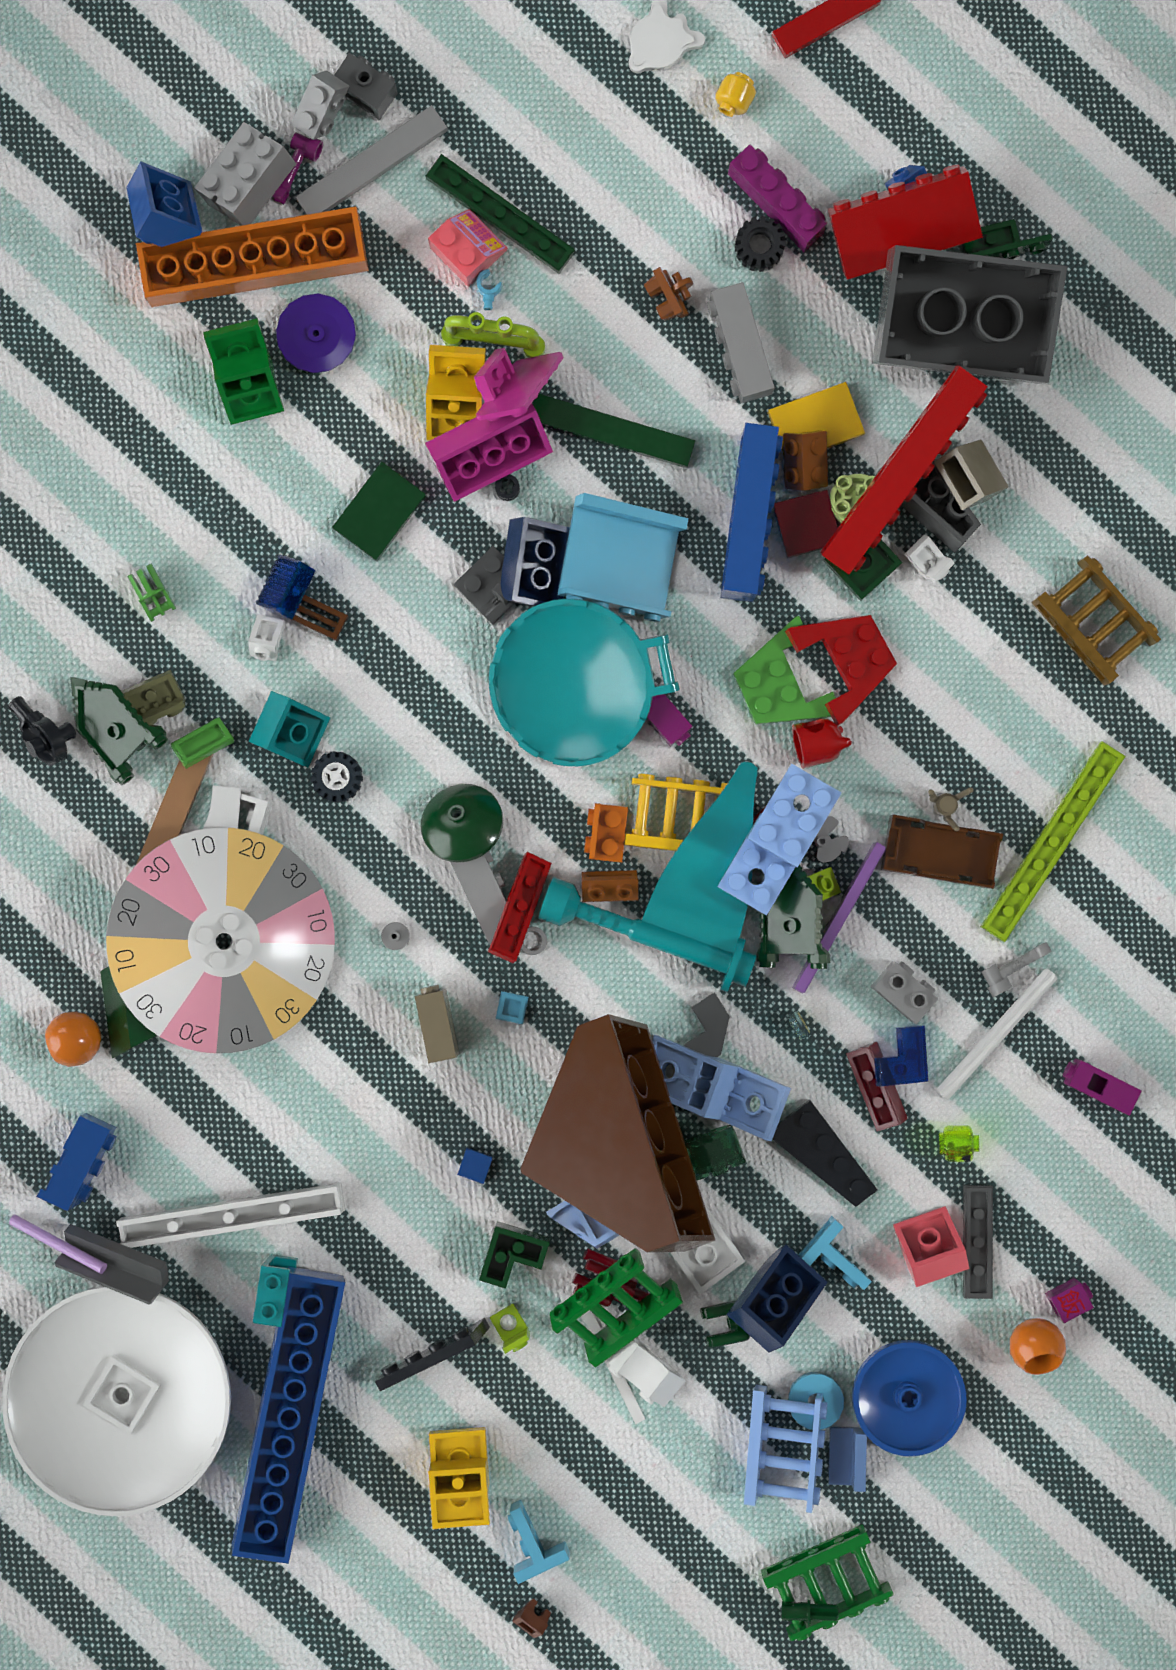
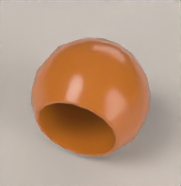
[45,1011,101,1067]
[1010,1318,1066,1375]

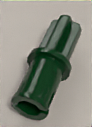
[782,1600,839,1624]

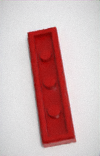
[772,0,881,59]
[488,852,552,963]

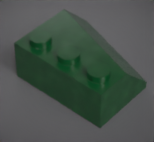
[100,966,158,1059]

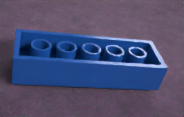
[720,423,783,602]

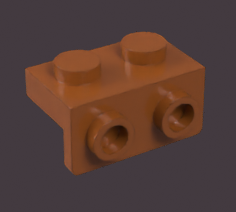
[783,430,828,491]
[581,870,638,902]

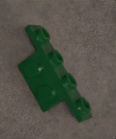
[962,219,1053,259]

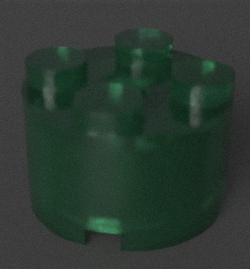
[684,1124,747,1181]

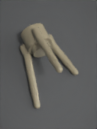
[928,787,973,831]

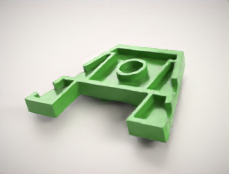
[733,616,836,725]

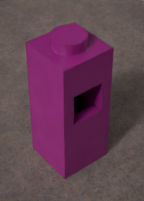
[646,684,693,747]
[1063,1058,1142,1116]

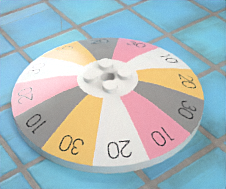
[106,827,335,1053]

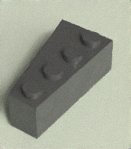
[875,459,981,553]

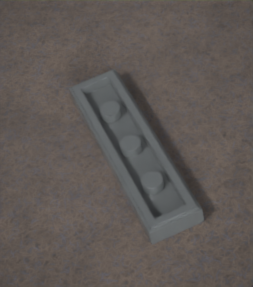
[963,1185,993,1299]

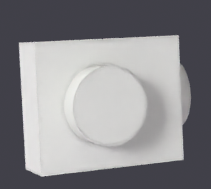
[905,535,954,582]

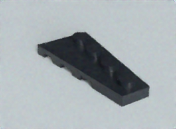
[773,1100,878,1207]
[375,1318,490,1391]

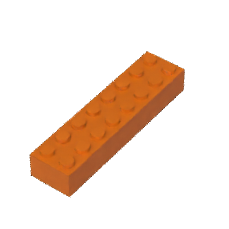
[136,207,369,307]

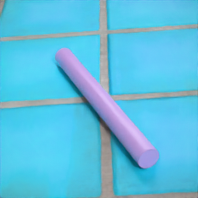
[9,1215,107,1274]

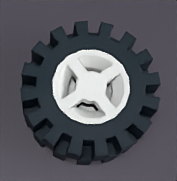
[311,751,363,802]

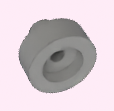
[381,922,410,950]

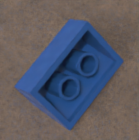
[126,161,202,247]

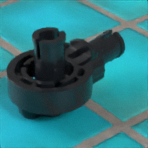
[8,696,76,766]

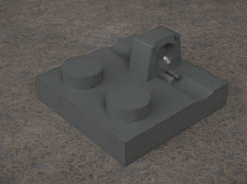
[453,546,516,625]

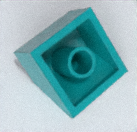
[249,691,331,768]

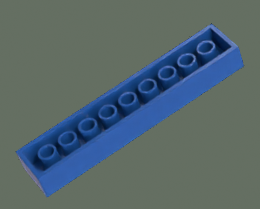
[232,1266,346,1564]

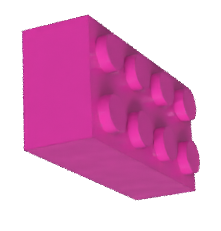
[425,403,553,502]

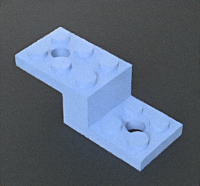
[717,764,841,916]
[652,1035,791,1141]

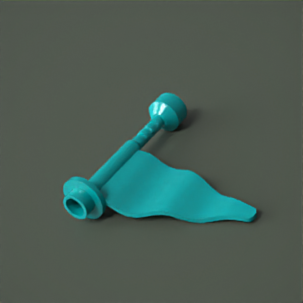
[538,761,758,992]

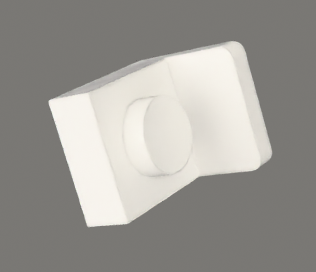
[248,614,285,662]
[240,791,272,835]

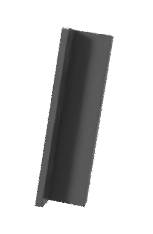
[55,1224,169,1305]

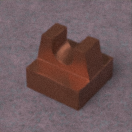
[512,1599,551,1638]

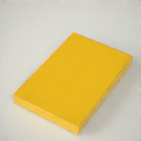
[768,382,865,455]

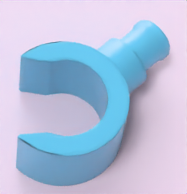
[477,269,502,310]

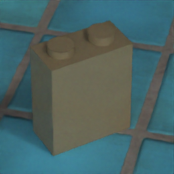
[934,439,1009,510]
[414,985,460,1064]

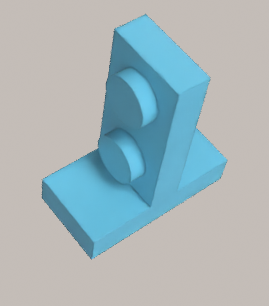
[798,1216,871,1290]
[508,1500,570,1584]

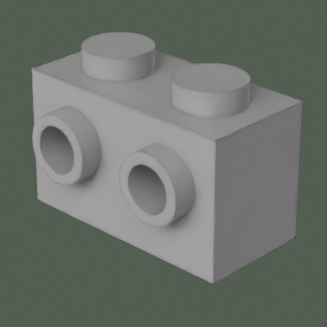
[291,70,349,140]
[870,961,938,1024]

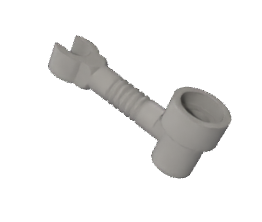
[981,942,1052,997]

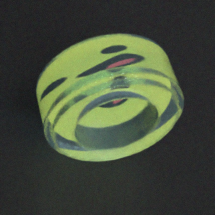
[788,1011,811,1040]

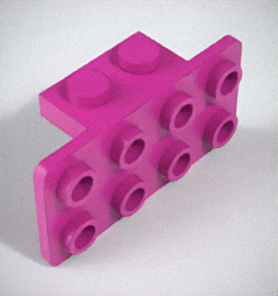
[474,348,564,421]

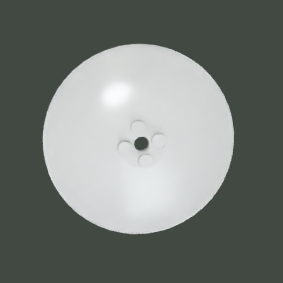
[2,1286,231,1516]

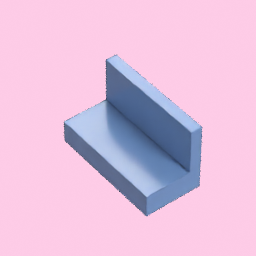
[828,1427,867,1492]

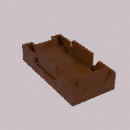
[881,814,1003,889]

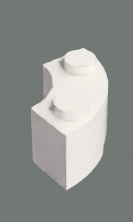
[606,1338,686,1407]

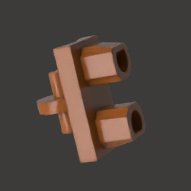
[644,267,694,321]

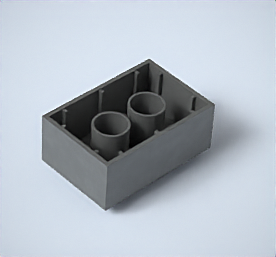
[872,245,1068,384]

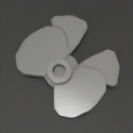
[813,816,849,863]

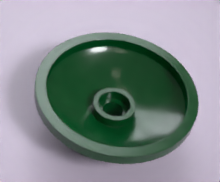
[421,784,503,863]

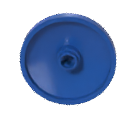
[852,1340,967,1457]

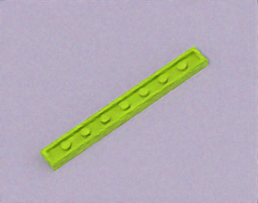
[980,741,1126,942]

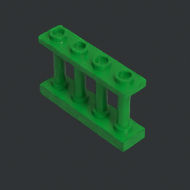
[549,1248,683,1368]
[761,1524,894,1641]

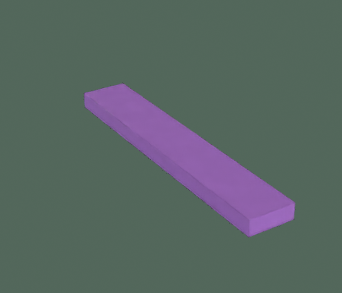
[792,842,886,993]

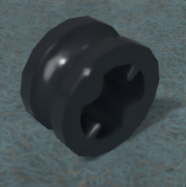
[495,474,520,501]

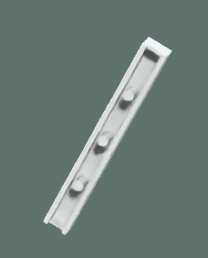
[116,1183,345,1248]

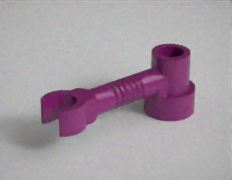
[272,132,323,205]

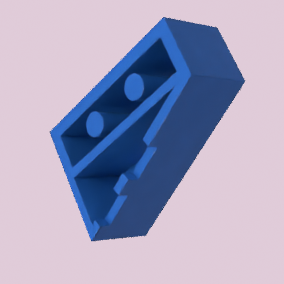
[36,1113,117,1211]

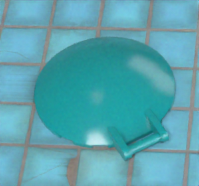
[489,599,680,767]

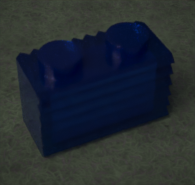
[256,554,316,621]

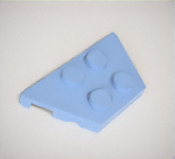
[546,1201,619,1249]

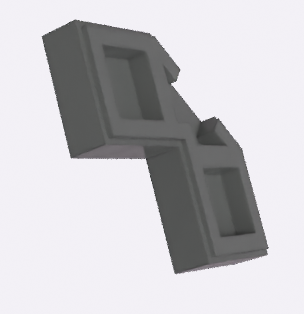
[683,992,730,1057]

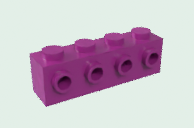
[728,144,827,252]

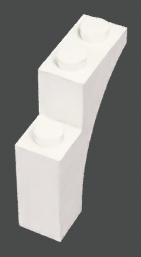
[203,785,241,829]

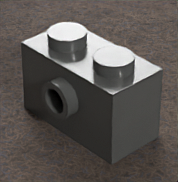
[334,53,398,120]

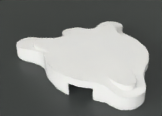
[628,0,705,74]

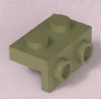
[122,669,185,725]

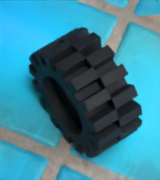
[735,216,786,272]

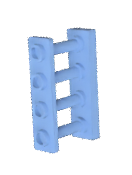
[744,1385,828,1513]

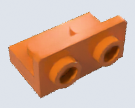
[584,803,628,863]

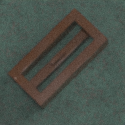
[286,592,349,641]

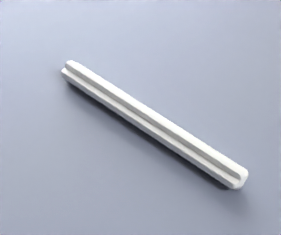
[937,969,1057,1100]

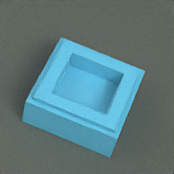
[496,991,529,1024]

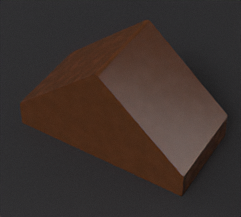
[520,1014,716,1253]

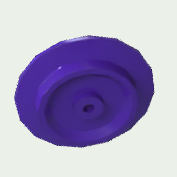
[276,293,356,373]

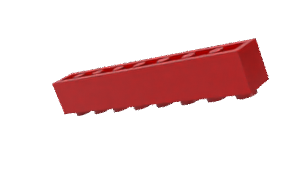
[820,365,988,574]

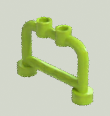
[441,312,545,358]

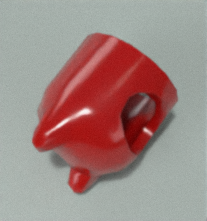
[792,718,852,769]

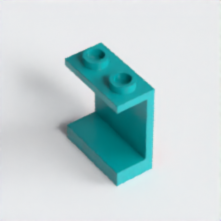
[253,1254,298,1327]

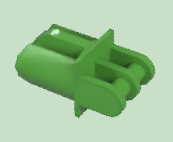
[127,563,176,622]

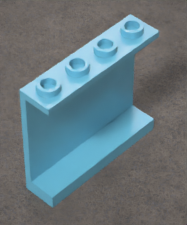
[558,493,689,622]

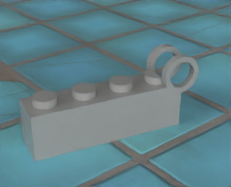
[451,851,547,958]

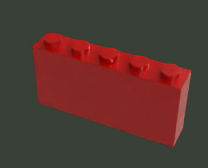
[828,164,983,280]

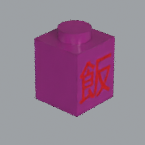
[1045,1278,1094,1323]

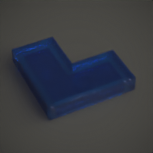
[874,1025,928,1087]

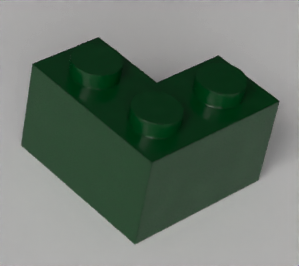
[479,1221,550,1289]

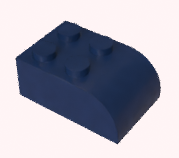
[501,517,570,606]
[727,1244,828,1353]

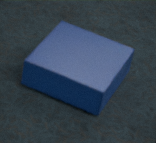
[457,1147,493,1184]

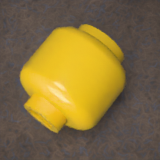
[715,72,756,117]

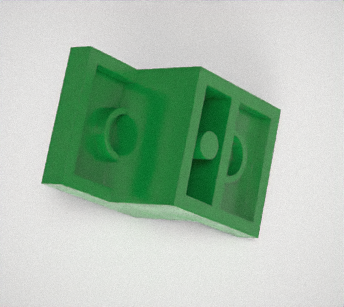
[203,318,284,425]

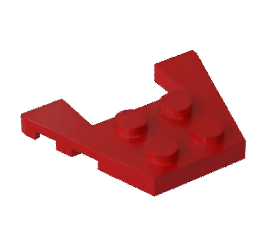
[785,615,897,726]

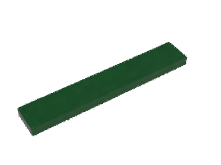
[425,154,575,274]
[533,393,696,468]

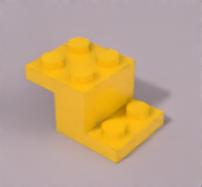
[426,345,486,441]
[428,1427,490,1529]

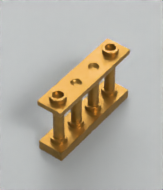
[1031,555,1161,686]

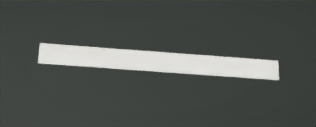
[582,1310,645,1424]

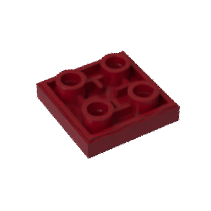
[774,490,837,558]

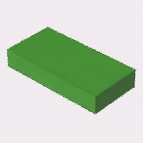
[171,717,234,769]

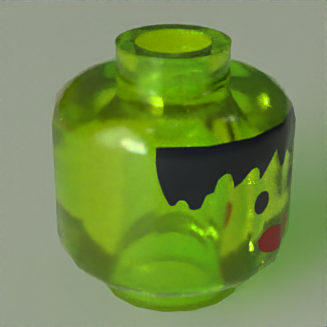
[939,1125,979,1162]

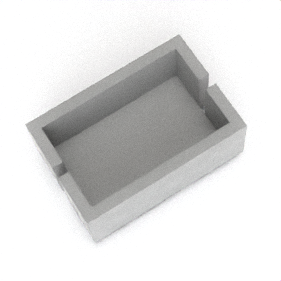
[194,122,296,226]

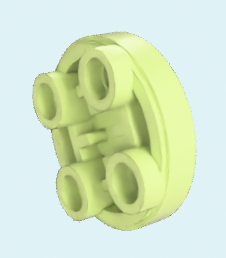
[829,474,875,523]

